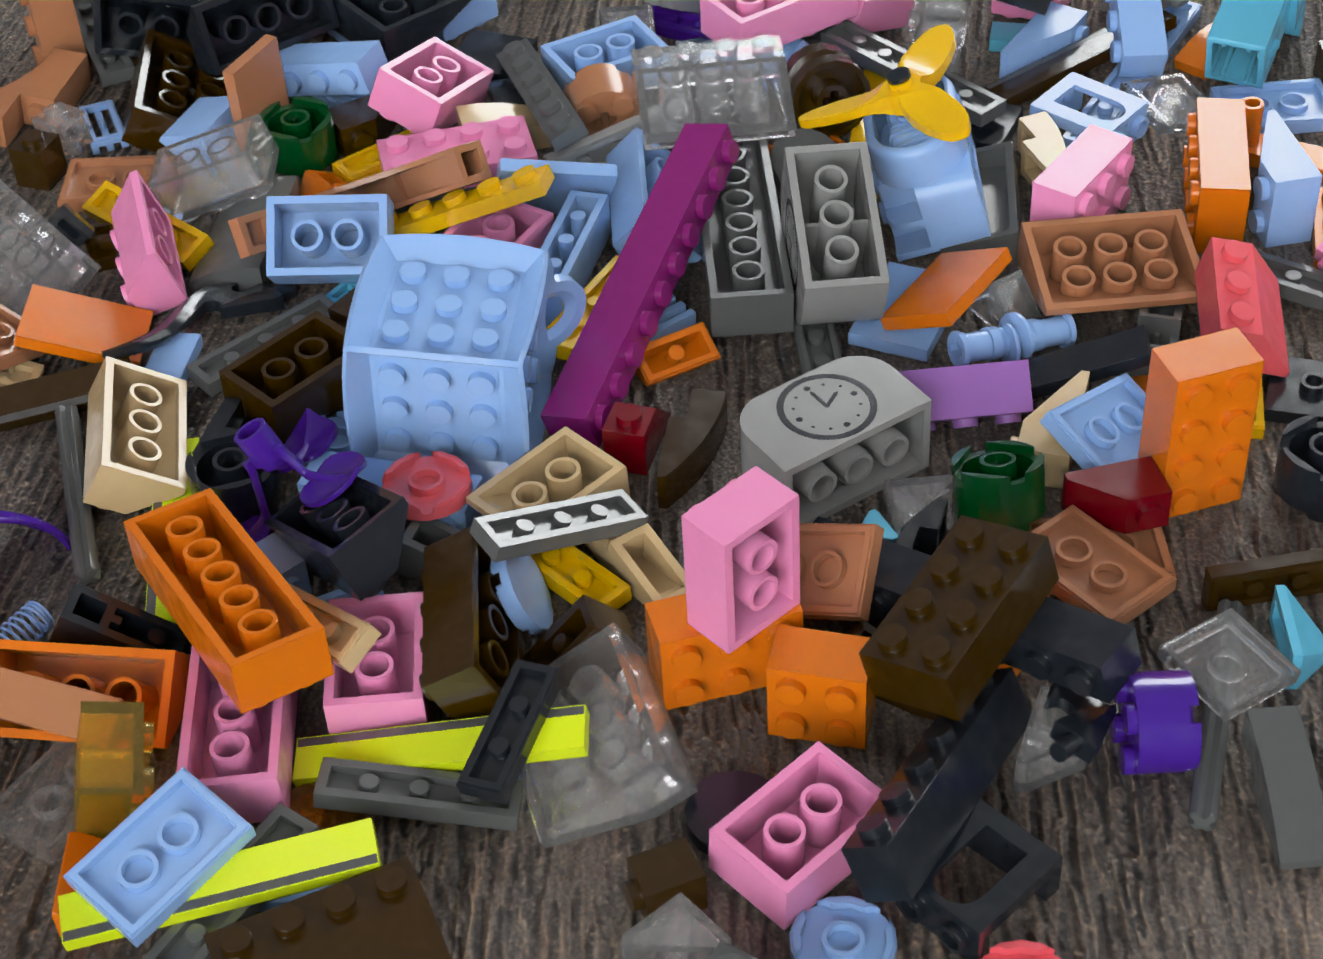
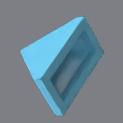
[1269,585,1323,689]

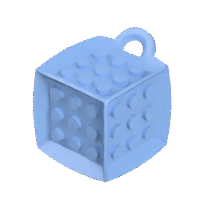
[342,234,586,483]

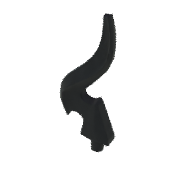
[101,282,296,359]
[1043,654,1209,764]

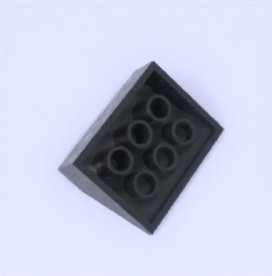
[333,0,471,62]

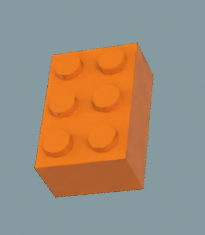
[644,594,803,711]

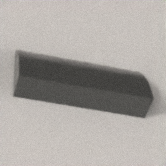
[940,140,1023,259]
[187,176,301,292]

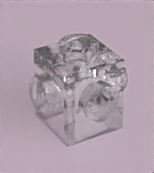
[31,102,94,158]

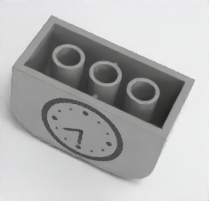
[781,141,890,326]
[740,356,932,523]

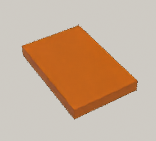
[880,247,1012,331]
[14,284,154,366]

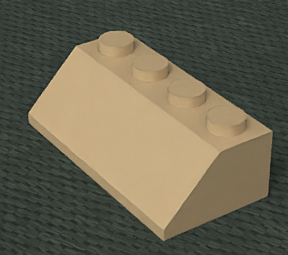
[83,356,187,514]

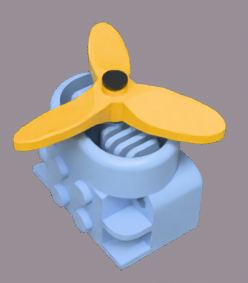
[798,24,991,262]

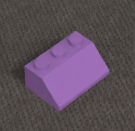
[898,359,1034,431]

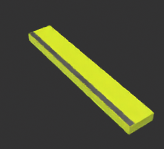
[292,704,590,789]
[58,817,382,952]

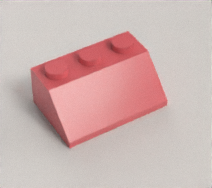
[1195,237,1290,378]

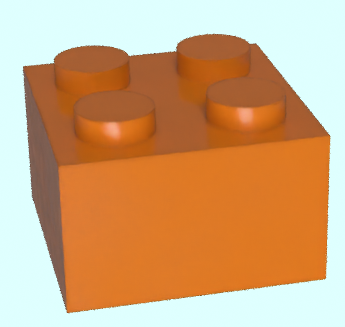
[766,624,876,749]

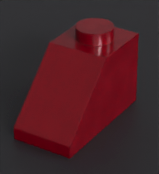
[602,402,671,476]
[1061,456,1173,534]

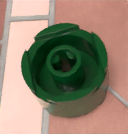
[258,97,339,179]
[951,440,1046,531]

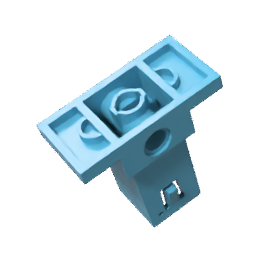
[1204,0,1306,89]

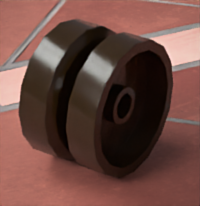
[778,42,871,138]

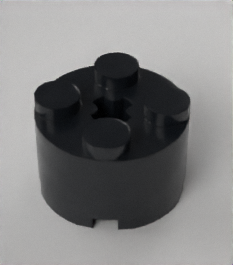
[1272,415,1323,522]
[185,429,283,524]

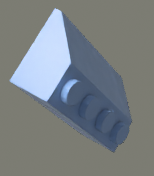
[606,127,701,263]

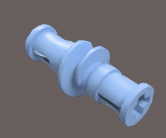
[947,312,1077,366]

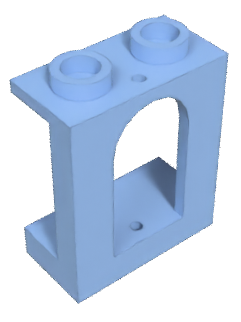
[1029,72,1149,142]

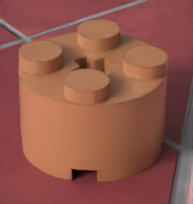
[563,63,642,139]

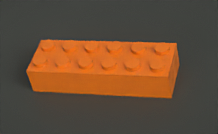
[123,488,334,714]

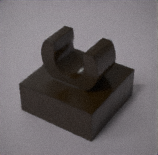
[85,222,119,273]

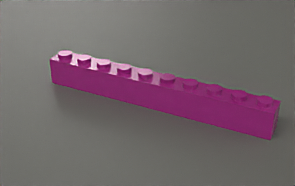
[540,123,739,448]

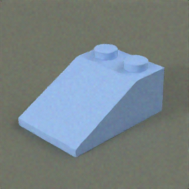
[1248,110,1322,248]

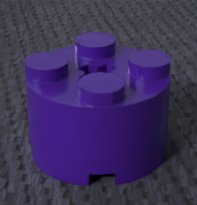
[1110,670,1202,775]

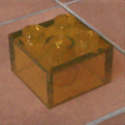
[74,701,154,839]

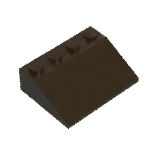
[121,28,227,153]
[203,856,451,959]

